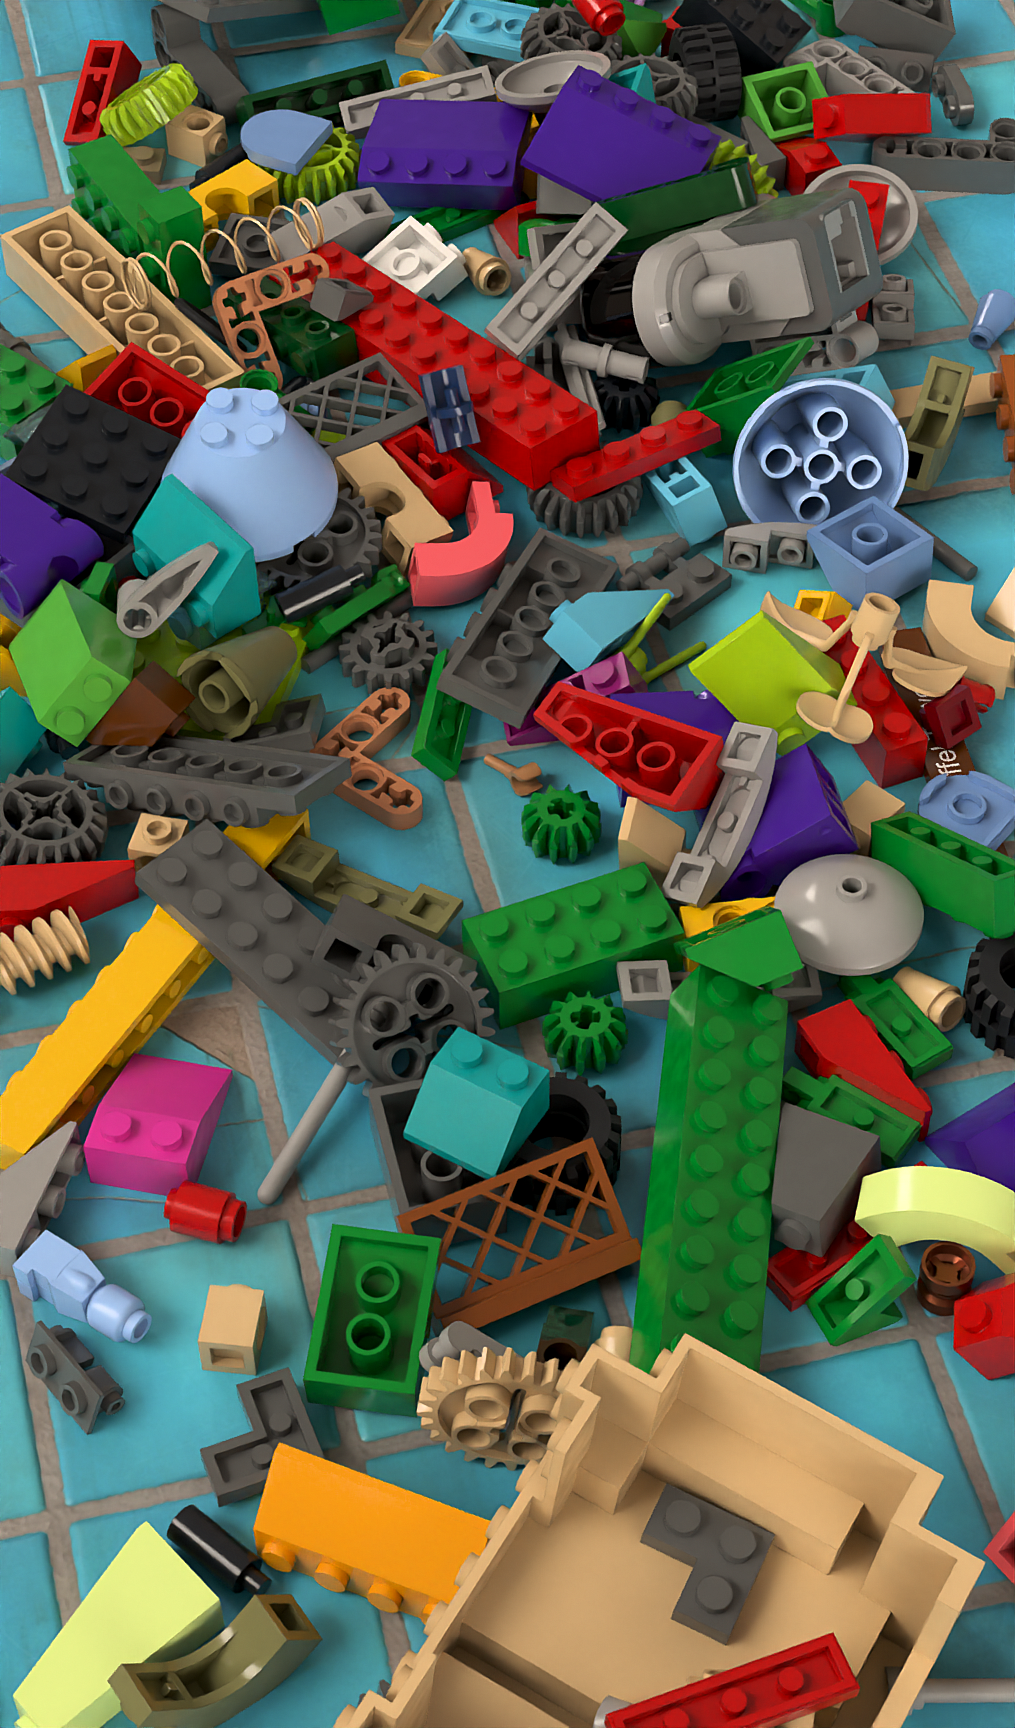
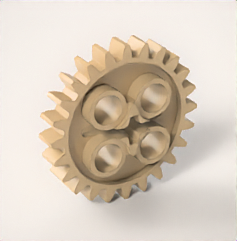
[417,1347,564,1471]

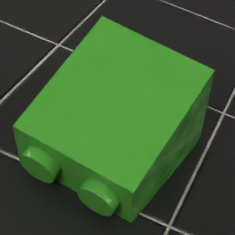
[9,579,137,747]

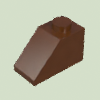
[85,660,196,746]

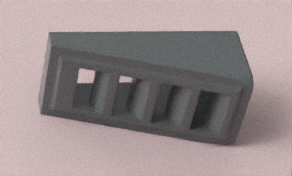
[740,116,786,191]

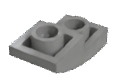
[872,274,915,340]
[722,522,817,574]

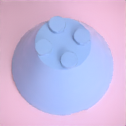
[733,378,909,525]
[160,387,338,562]

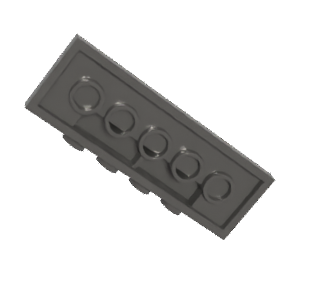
[436,527,619,729]
[63,733,352,828]

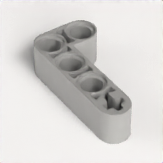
[783,39,918,137]

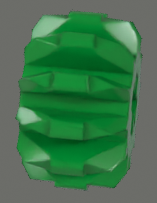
[521,784,602,865]
[542,989,628,1076]

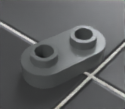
[931,64,974,126]

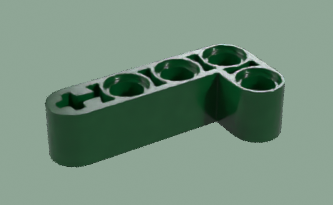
[591,156,759,243]

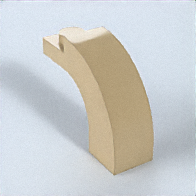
[922,579,1015,700]

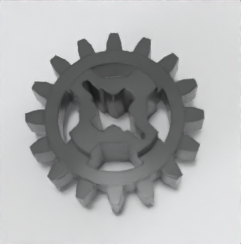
[339,611,438,695]

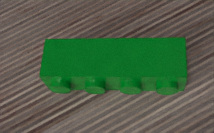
[871,811,1015,939]

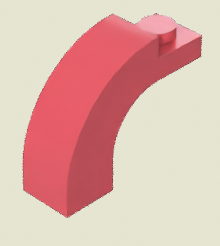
[408,481,514,607]

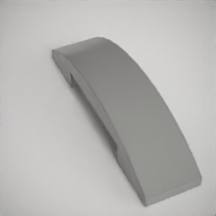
[661,722,778,908]
[616,960,822,1020]

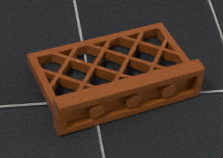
[393,1137,642,1337]

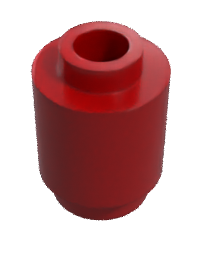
[572,0,626,36]
[164,1180,247,1244]

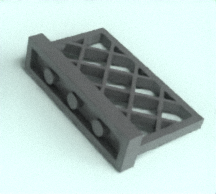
[278,352,431,464]

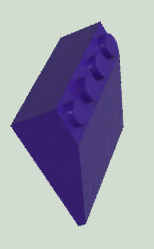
[520,65,722,236]
[357,99,533,210]

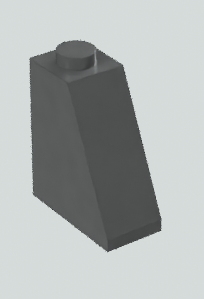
[771,1103,882,1258]

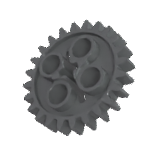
[255,487,383,596]
[328,943,495,1097]

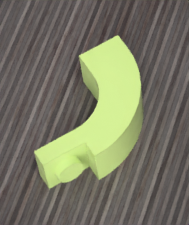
[854,1166,1015,1275]

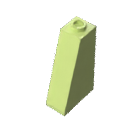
[13,1521,224,1728]

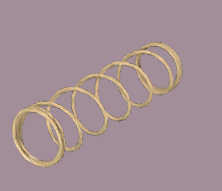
[121,197,325,311]

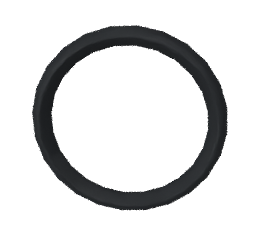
[174,298,247,352]

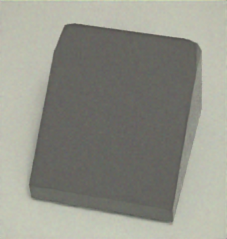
[310,277,374,321]

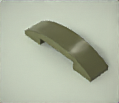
[271,834,463,940]

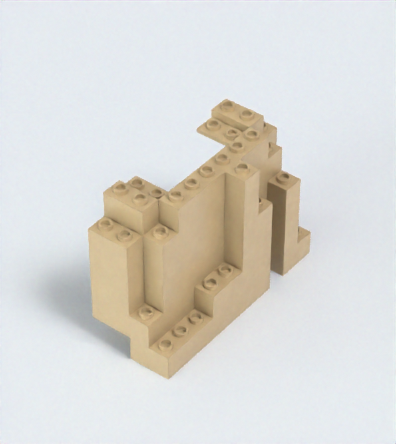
[333,1333,985,1728]

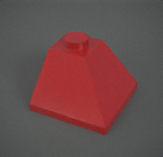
[953,1272,1015,1380]

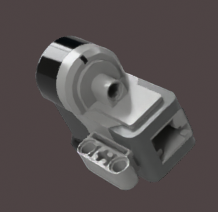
[580,188,883,376]

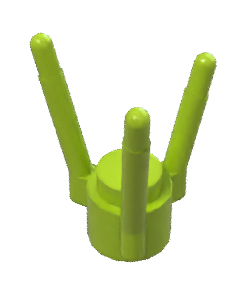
[610,593,707,685]

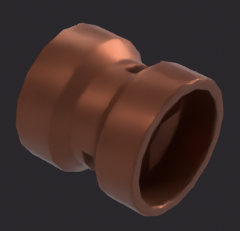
[916,1241,976,1316]

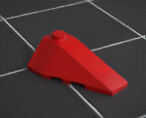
[533,681,725,812]

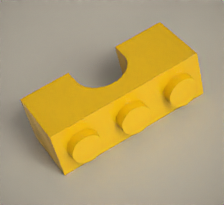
[188,159,280,253]

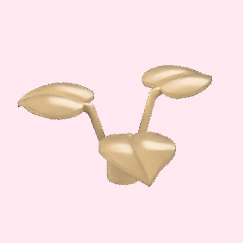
[760,591,967,744]

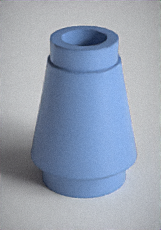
[968,289,1015,350]

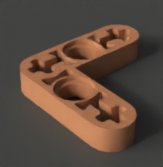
[212,253,330,390]
[309,687,423,830]

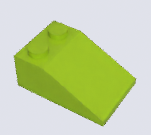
[688,610,857,756]

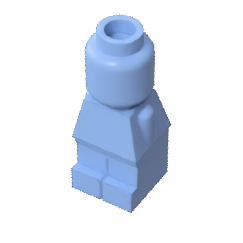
[12,1230,152,1343]

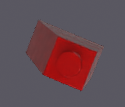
[812,93,932,144]

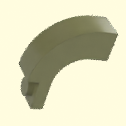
[904,355,975,491]
[107,1594,323,1728]

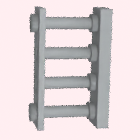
[484,202,628,361]

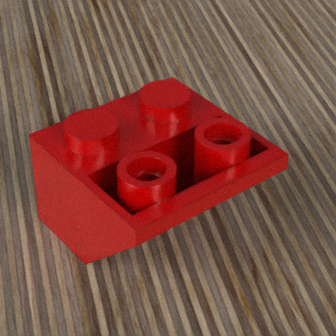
[382,425,504,521]

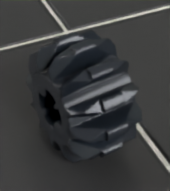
[593,374,660,434]

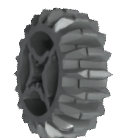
[520,3,622,63]
[611,53,698,121]
[526,440,643,540]
[0,768,109,866]

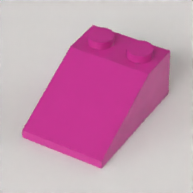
[83,1053,233,1196]

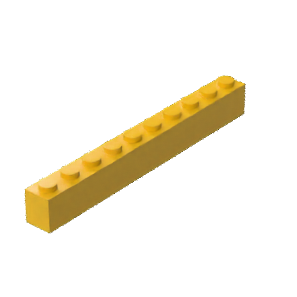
[0,809,311,1170]

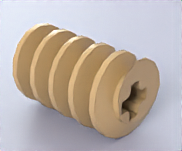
[0,906,90,996]

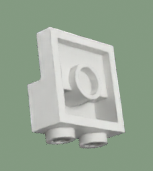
[362,215,468,302]

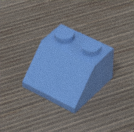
[806,496,934,611]

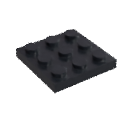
[5,384,182,544]

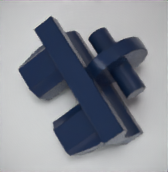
[418,364,480,453]

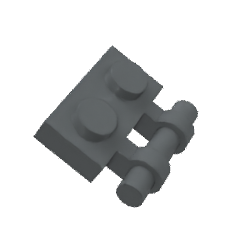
[616,537,732,631]

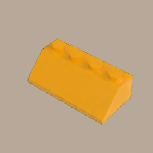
[253,1442,491,1624]

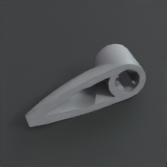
[116,541,219,638]

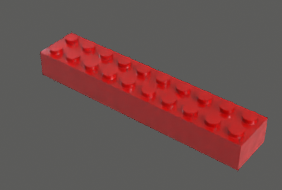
[269,241,600,491]

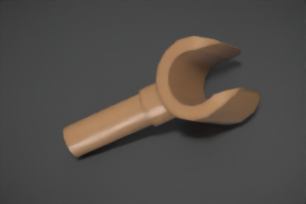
[484,754,543,797]

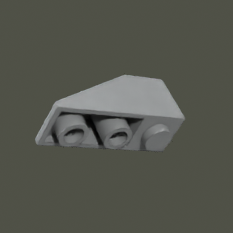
[264,187,395,262]
[0,1121,85,1278]

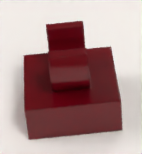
[918,684,982,749]

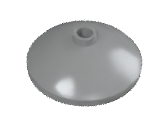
[494,50,612,113]
[803,164,918,266]
[774,854,924,976]

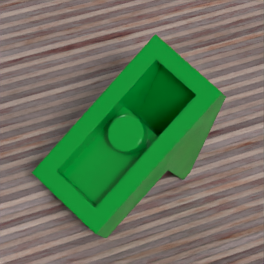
[805,1234,917,1346]

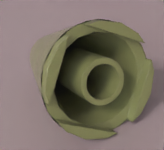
[176,626,297,739]

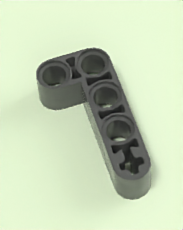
[151,3,249,126]
[871,118,1015,194]

